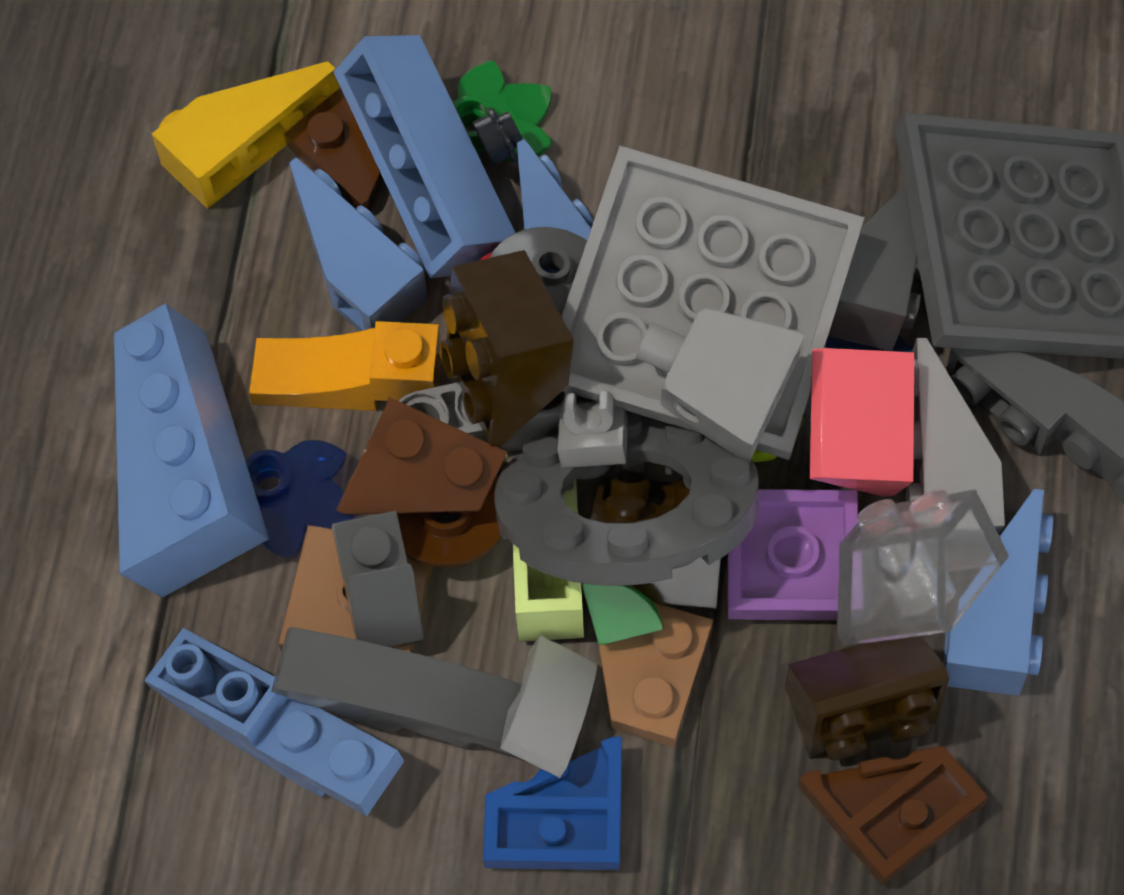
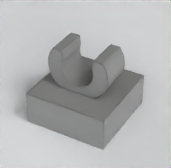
[557,391,628,468]

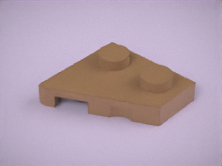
[597,603,713,748]

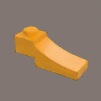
[249,321,441,411]

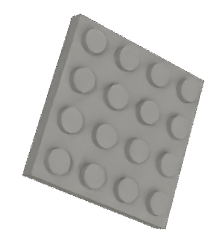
[561,146,865,460]

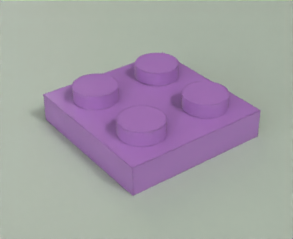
[727,490,861,620]

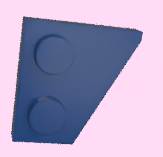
[483,737,622,870]

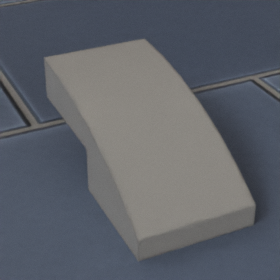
[500,635,598,778]

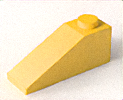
[152,61,339,209]

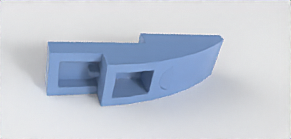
[144,628,404,816]

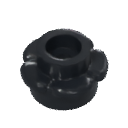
[472,107,523,166]

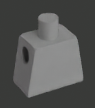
[636,308,805,463]

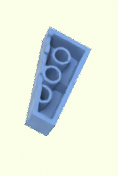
[114,303,269,598]

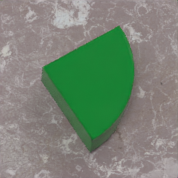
[582,583,664,646]

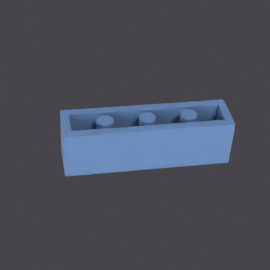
[333,35,515,278]

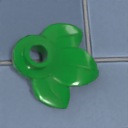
[453,60,552,162]

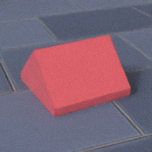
[810,348,914,497]

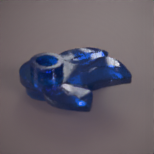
[245,440,355,558]

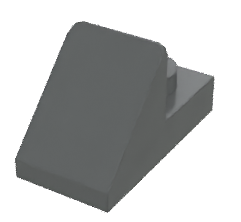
[332,511,424,648]

